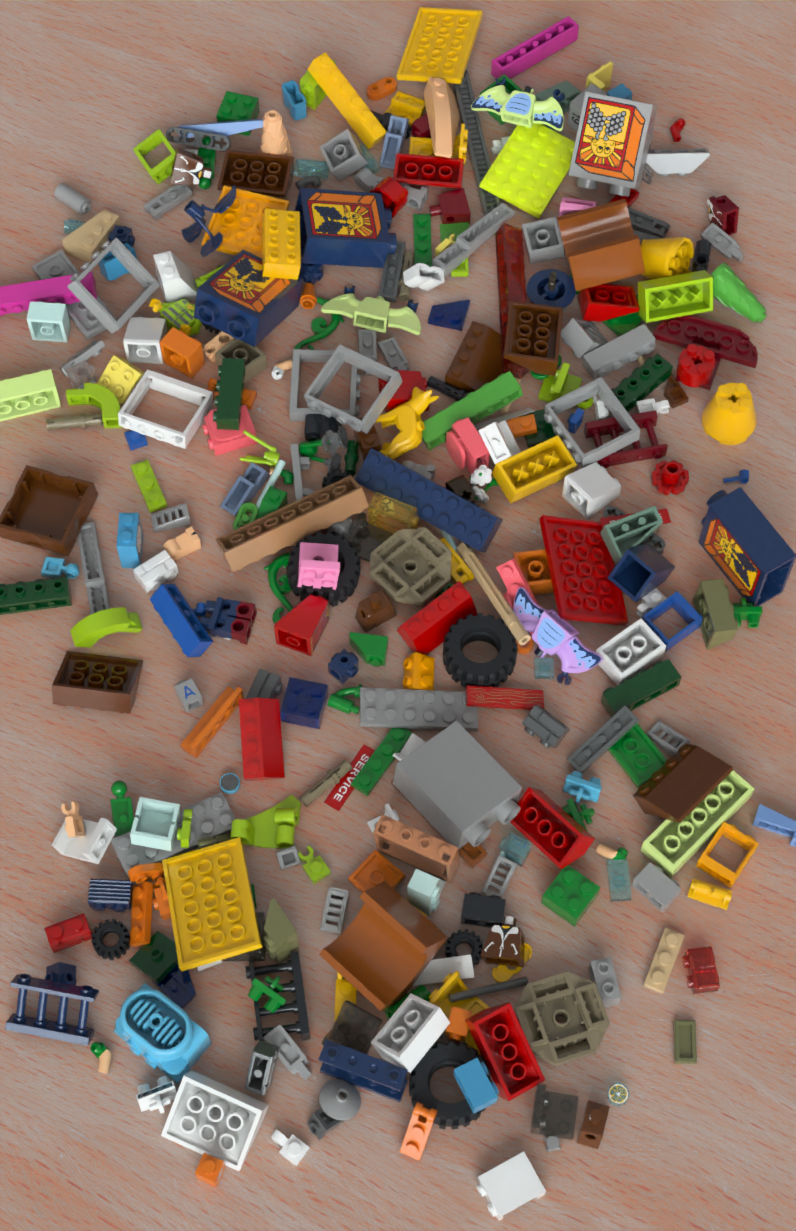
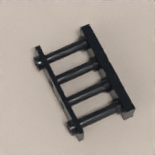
[245,951,311,1041]

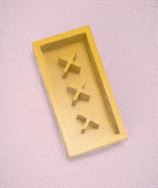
[262,208,301,280]
[492,435,577,504]

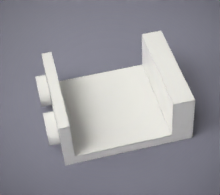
[478,420,521,464]
[52,816,117,864]
[476,1151,546,1221]

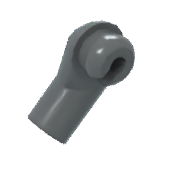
[295,175,322,190]

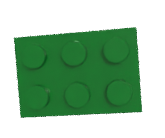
[608,723,666,788]

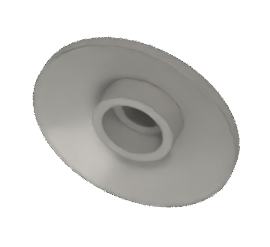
[319,1079,361,1120]

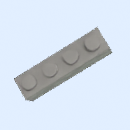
[583,324,656,380]

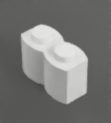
[403,263,445,291]

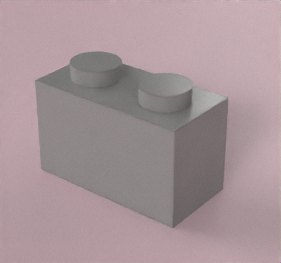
[632,862,681,913]

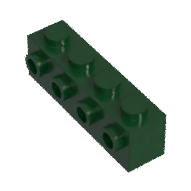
[611,353,673,412]
[213,358,245,430]
[0,576,72,615]
[601,659,682,718]

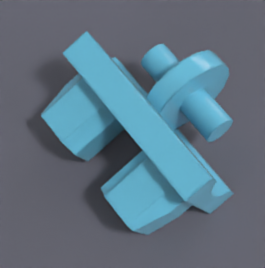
[563,771,602,804]

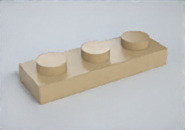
[643,928,685,994]

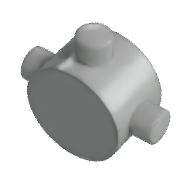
[544,1135,561,1152]

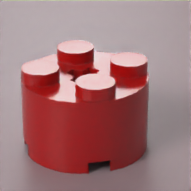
[369,176,409,218]
[676,344,715,388]

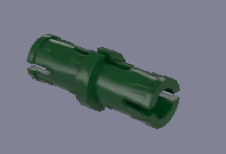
[344,440,359,476]

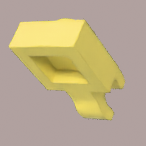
[435,234,456,257]

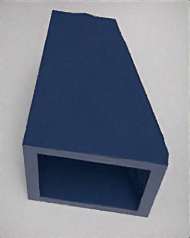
[608,543,675,602]

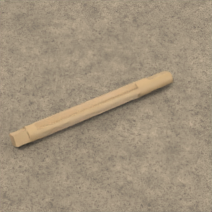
[457,542,531,645]

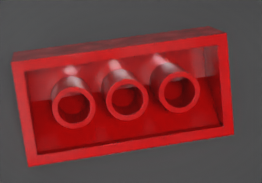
[393,153,464,188]
[396,581,477,655]
[239,698,285,781]
[510,787,595,869]
[465,1002,546,1101]

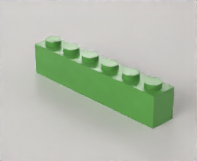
[422,371,523,451]

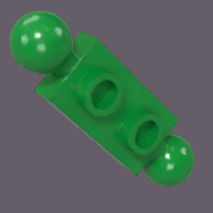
[198,136,216,190]
[110,780,134,838]

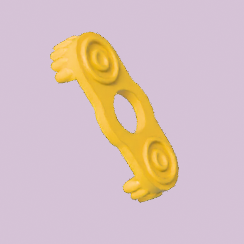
[492,943,533,983]

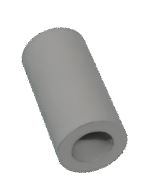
[54,183,92,215]

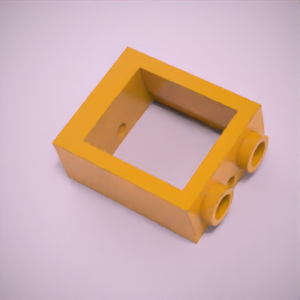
[696,822,759,888]

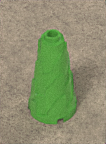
[711,263,767,323]

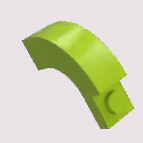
[66,383,123,428]
[70,607,143,648]

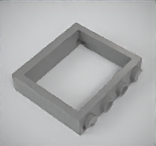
[67,237,160,334]
[304,344,403,434]
[289,349,361,422]
[543,377,640,468]

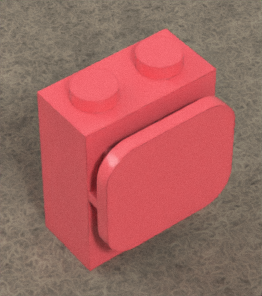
[202,405,257,456]
[446,417,490,474]

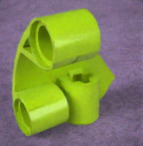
[230,795,301,849]

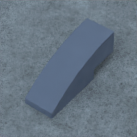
[379,115,409,169]
[220,462,270,517]

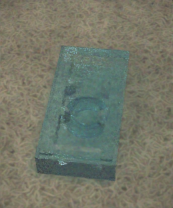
[606,859,632,902]

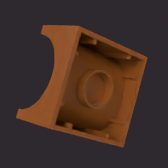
[557,199,645,291]
[319,882,448,1011]

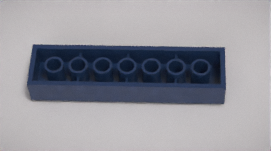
[355,448,503,553]

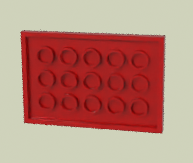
[539,515,628,626]

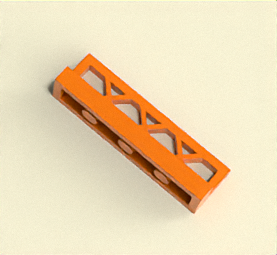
[180,686,244,758]

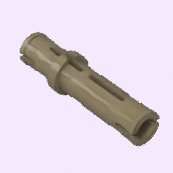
[399,253,415,301]
[46,414,103,431]
[299,759,352,807]

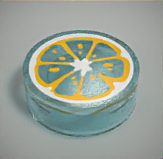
[607,1083,629,1106]

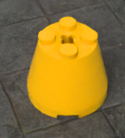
[640,237,694,280]
[701,383,757,445]

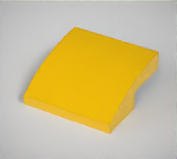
[384,91,426,125]

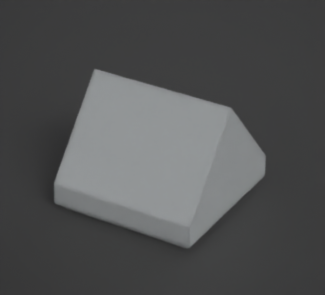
[276,845,300,870]

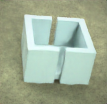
[130,797,180,851]

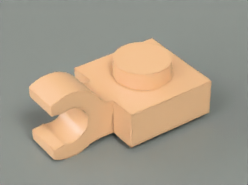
[61,802,85,838]

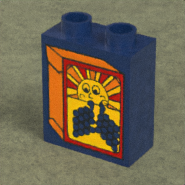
[294,188,397,268]
[194,250,303,347]
[699,487,796,607]

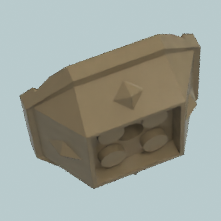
[369,527,451,606]
[514,971,610,1066]

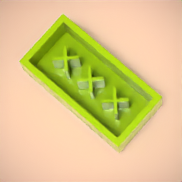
[638,270,713,323]

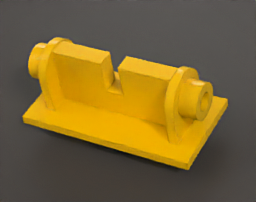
[687,878,732,910]

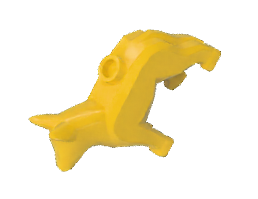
[375,387,439,459]

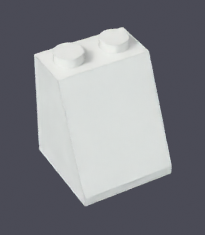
[153,251,197,303]
[123,317,167,364]
[562,462,621,520]

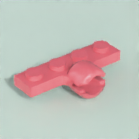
[496,558,539,636]

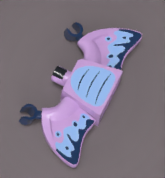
[513,587,603,685]

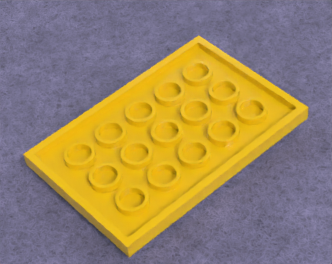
[396,7,483,84]
[162,837,263,971]

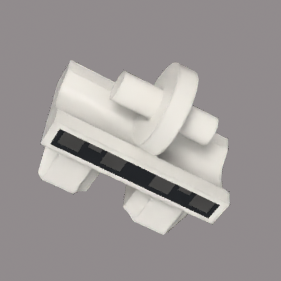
[136,1076,177,1114]

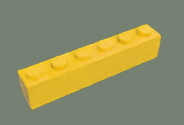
[307,52,387,149]

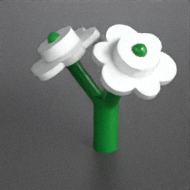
[469,465,499,504]

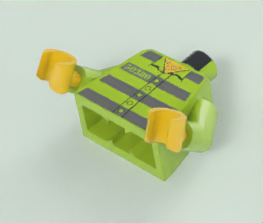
[149,298,202,337]

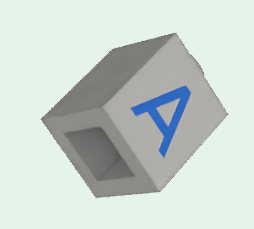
[174,678,204,713]

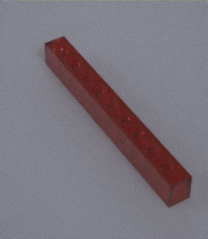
[495,223,530,379]

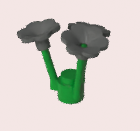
[299,425,348,474]

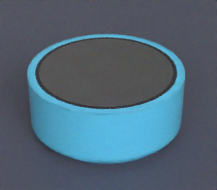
[220,773,240,794]

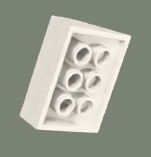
[161,1070,269,1171]

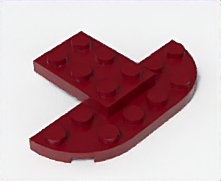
[653,315,758,390]

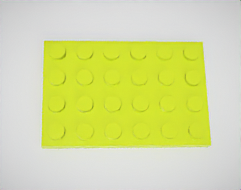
[479,123,575,219]

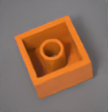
[160,327,205,379]
[513,549,554,595]

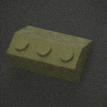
[692,579,739,650]
[263,898,300,964]

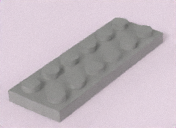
[32,250,116,340]
[360,687,478,731]
[111,792,236,877]

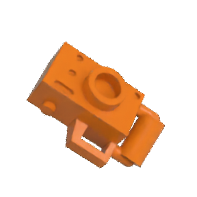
[152,877,171,921]

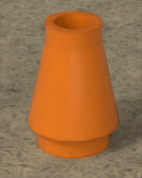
[299,283,317,310]

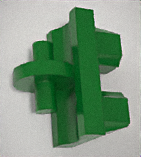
[733,597,763,628]
[562,798,595,831]
[248,975,286,1014]

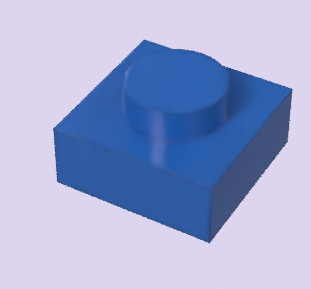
[567,408,584,434]
[124,430,148,451]

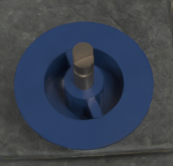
[527,269,576,311]

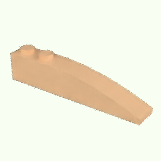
[423,77,459,158]

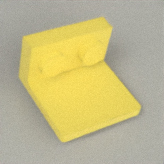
[585,61,613,92]
[97,355,145,404]

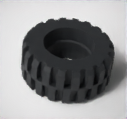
[287,532,361,607]
[443,613,518,688]
[409,1041,492,1130]

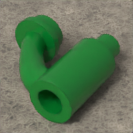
[327,684,363,714]

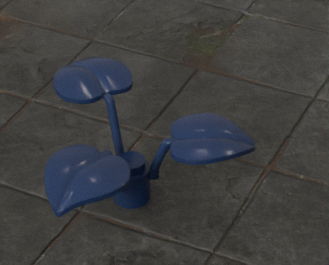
[181,185,236,257]

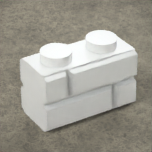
[133,550,178,593]

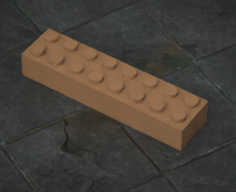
[215,475,369,572]

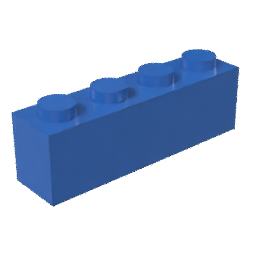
[149,584,213,657]

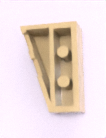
[62,210,121,262]

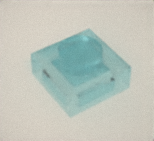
[534,658,554,679]

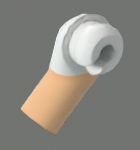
[271,359,292,380]

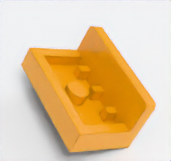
[402,652,435,691]

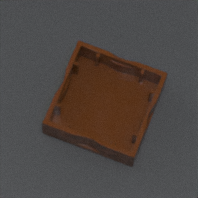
[0,465,98,556]

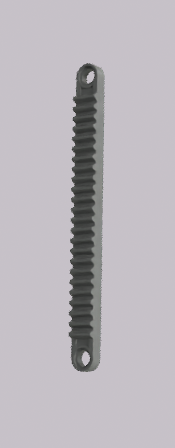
[453,70,500,216]

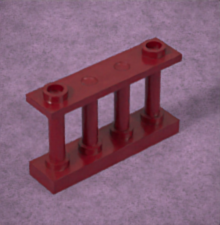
[584,410,668,468]

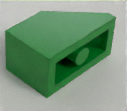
[256,486,288,520]
[349,632,388,666]

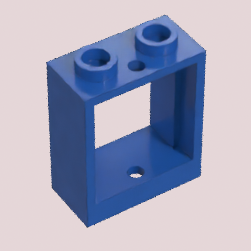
[642,591,703,652]

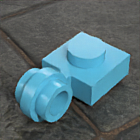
[41,557,80,579]

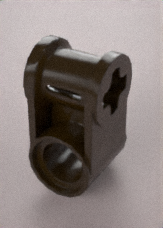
[445,474,475,504]

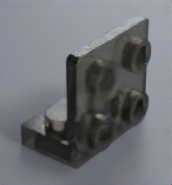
[344,512,393,562]
[322,1000,382,1054]
[530,1084,578,1140]

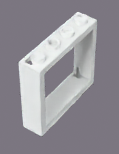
[118,369,213,449]

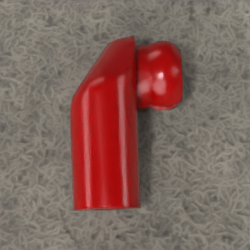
[670,118,686,142]

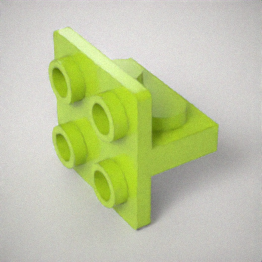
[538,362,582,408]

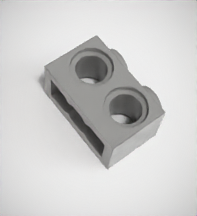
[588,957,621,1007]

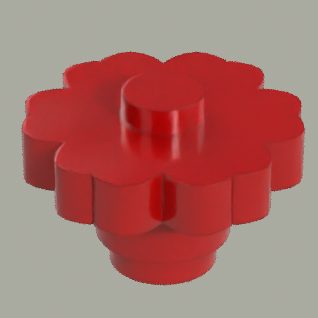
[651,460,689,495]

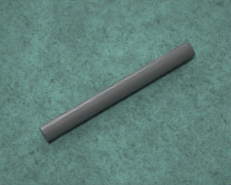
[448,977,528,1003]

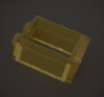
[368,492,419,535]

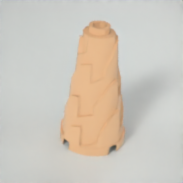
[259,110,292,157]

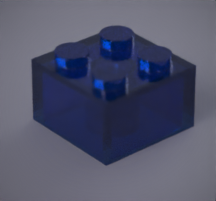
[280,677,329,729]

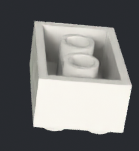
[596,619,666,686]
[371,994,450,1073]

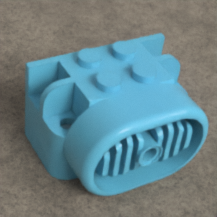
[114,983,211,1084]

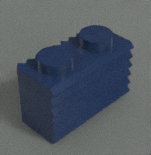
[88,878,134,912]

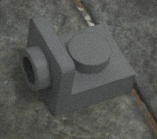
[307,1108,344,1140]

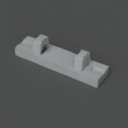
[290,443,313,501]

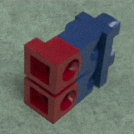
[200,597,257,645]

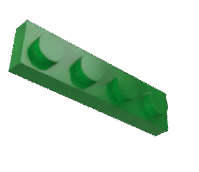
[413,214,432,267]
[351,728,412,797]

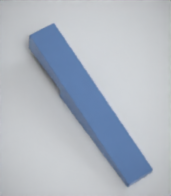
[178,119,263,140]
[752,804,796,847]

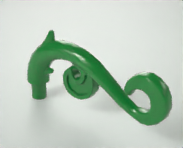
[294,296,344,350]
[264,553,293,624]

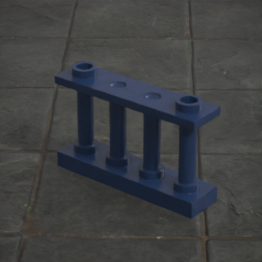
[5,974,99,1046]
[318,1039,408,1103]

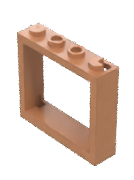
[373,814,460,884]

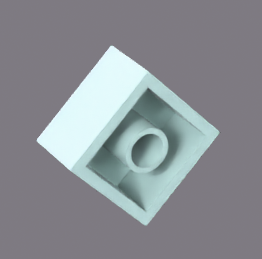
[27,301,71,343]

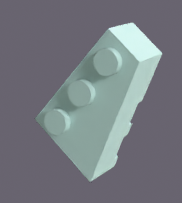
[407,869,446,917]

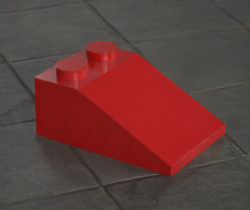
[577,284,640,322]

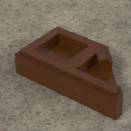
[664,374,689,409]

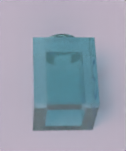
[499,832,532,867]

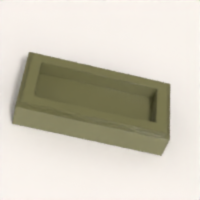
[673,1020,697,1065]

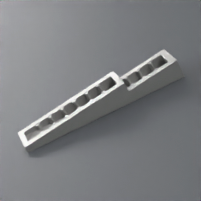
[432,203,515,278]
[78,522,110,614]

